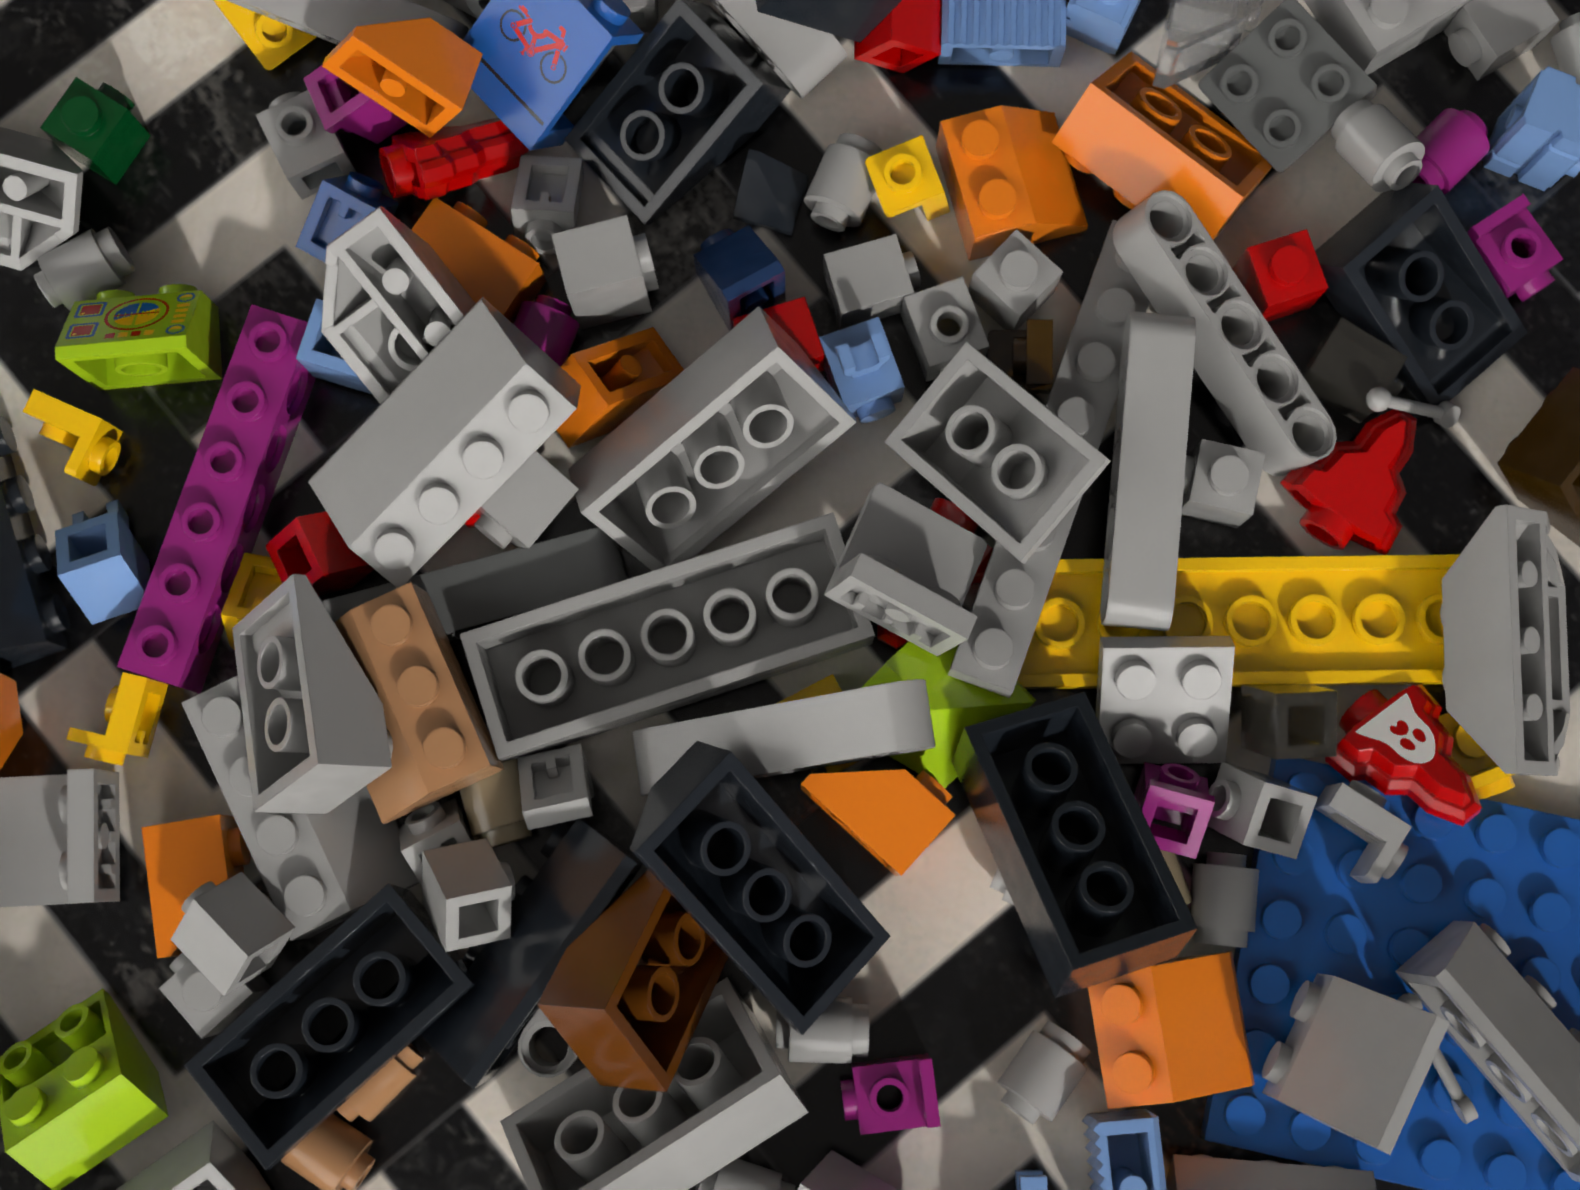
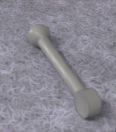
[1366,386,1461,428]
[1397,993,1478,1124]

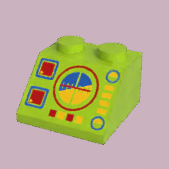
[55,284,223,390]

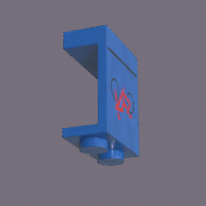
[463,0,644,151]

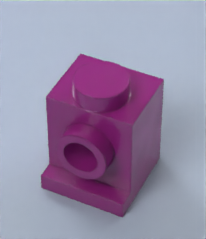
[303,65,408,144]
[1467,194,1563,302]
[1134,762,1215,859]
[840,1053,941,1135]

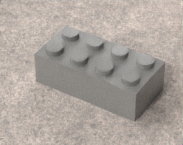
[500,977,808,1190]

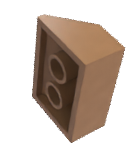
[334,582,505,824]

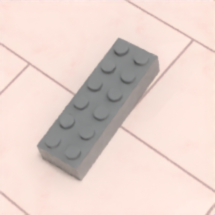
[459,512,875,761]

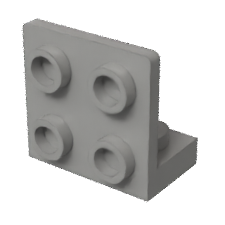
[824,483,987,656]
[0,768,120,907]

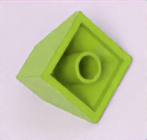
[861,642,1036,788]

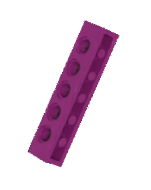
[117,304,316,694]

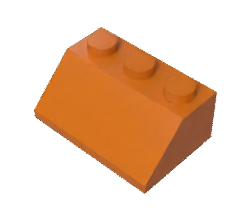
[1052,51,1272,241]

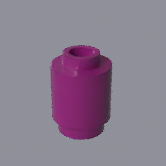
[1412,108,1490,195]
[513,295,580,366]

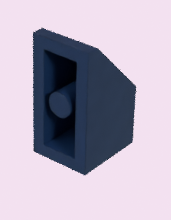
[693,225,786,331]

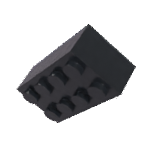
[951,692,1198,998]

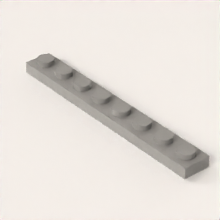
[948,220,1150,698]

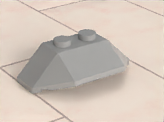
[0,127,83,271]
[321,205,476,404]
[1440,505,1570,776]

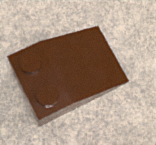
[537,869,728,1092]

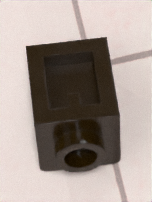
[987,319,1053,394]

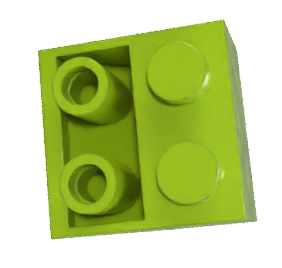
[0,988,169,1190]

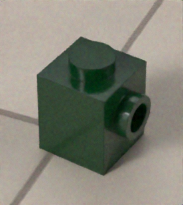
[40,77,151,185]

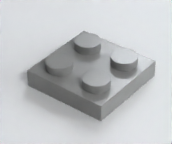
[1096,636,1235,764]

